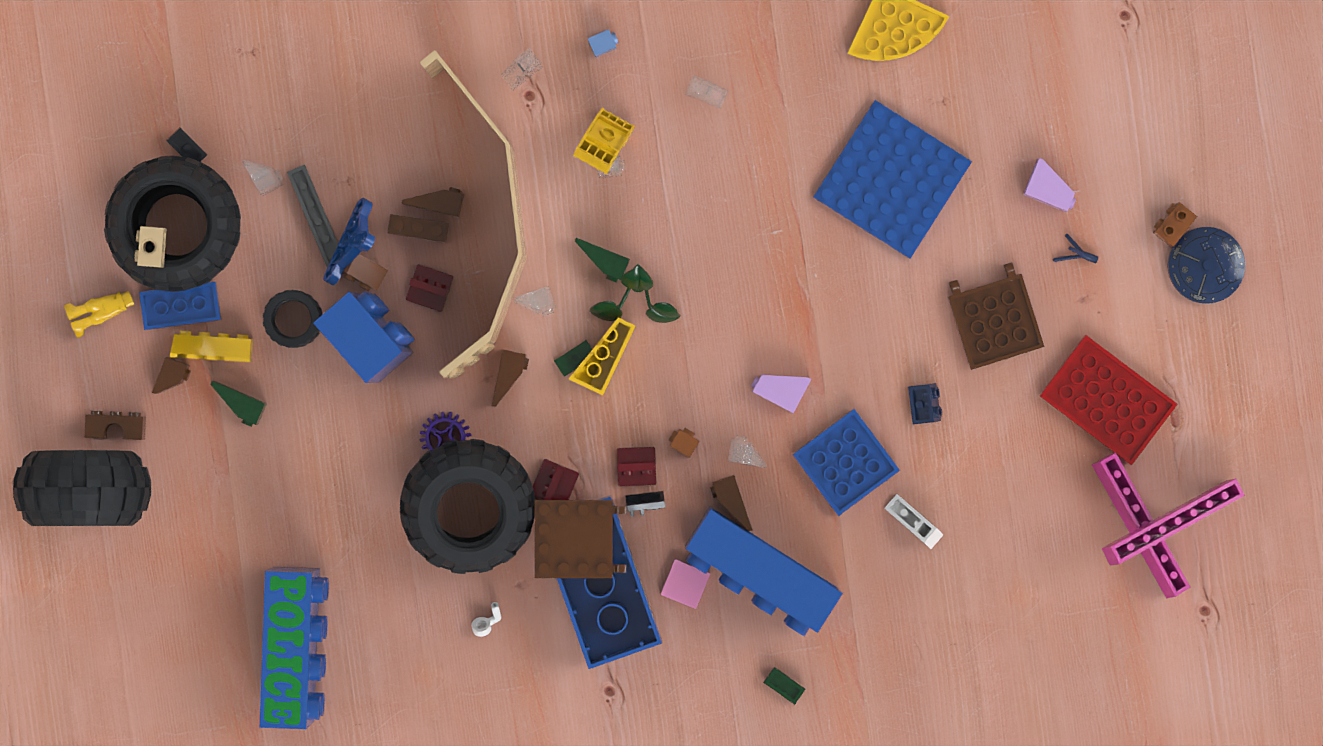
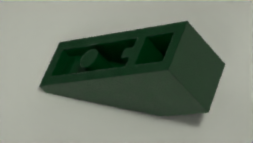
[575,238,630,283]
[210,381,267,427]

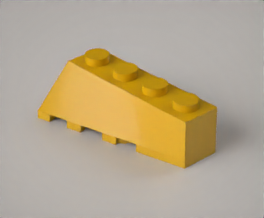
[569,318,636,395]
[170,331,253,362]

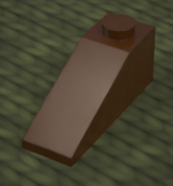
[402,187,464,217]
[492,350,529,407]
[710,475,752,531]

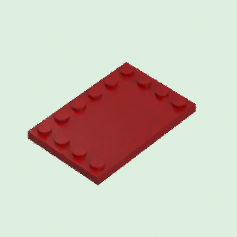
[1039,335,1178,465]

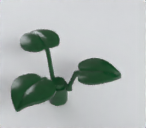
[589,264,680,323]

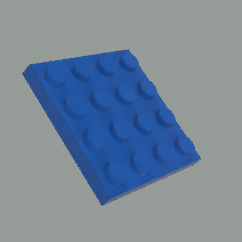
[792,409,900,516]

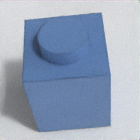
[588,29,619,58]

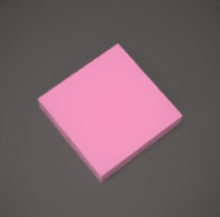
[660,559,710,609]

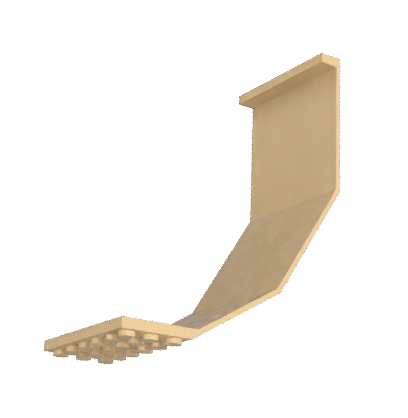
[420,50,527,378]

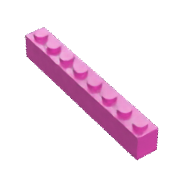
[1092,453,1191,599]
[1102,479,1245,566]

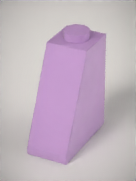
[1023,158,1076,212]
[751,375,811,413]

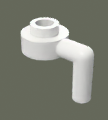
[471,602,501,637]

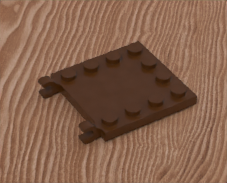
[948,263,1045,370]
[535,500,627,578]

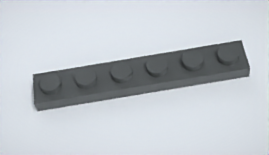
[287,165,344,274]

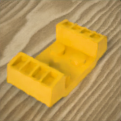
[573,108,635,175]

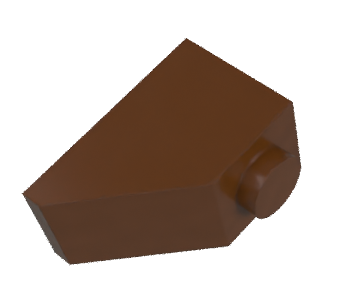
[152,357,191,394]

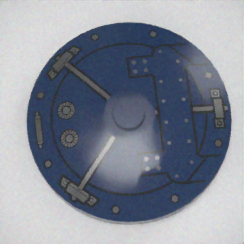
[1168,227,1245,304]

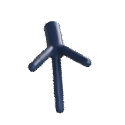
[1053,234,1098,264]

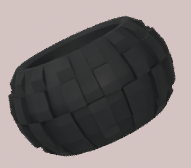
[104,156,241,292]
[400,439,535,574]
[13,450,151,526]

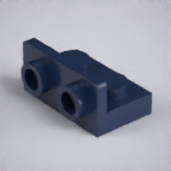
[908,383,942,425]

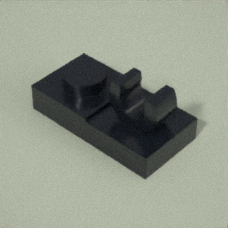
[166,127,207,162]
[626,491,665,517]

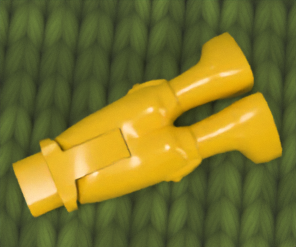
[64,290,134,338]

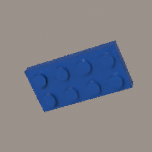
[139,282,221,330]

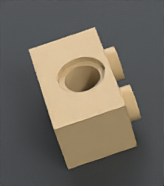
[135,226,167,268]

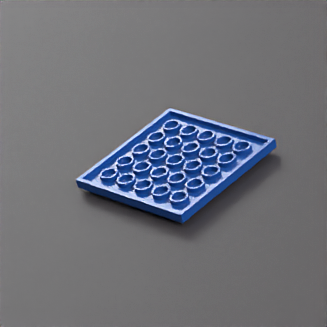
[813,100,972,259]

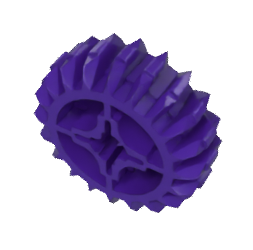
[419,412,471,452]

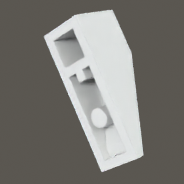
[885,494,943,549]

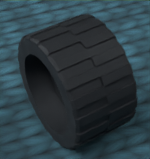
[263,290,322,348]

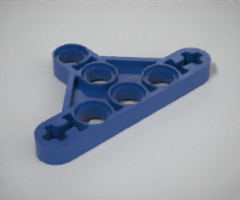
[323,198,375,286]

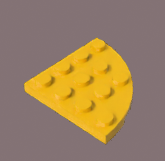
[847,0,949,61]

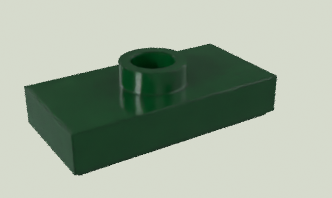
[554,340,592,377]
[763,667,806,705]

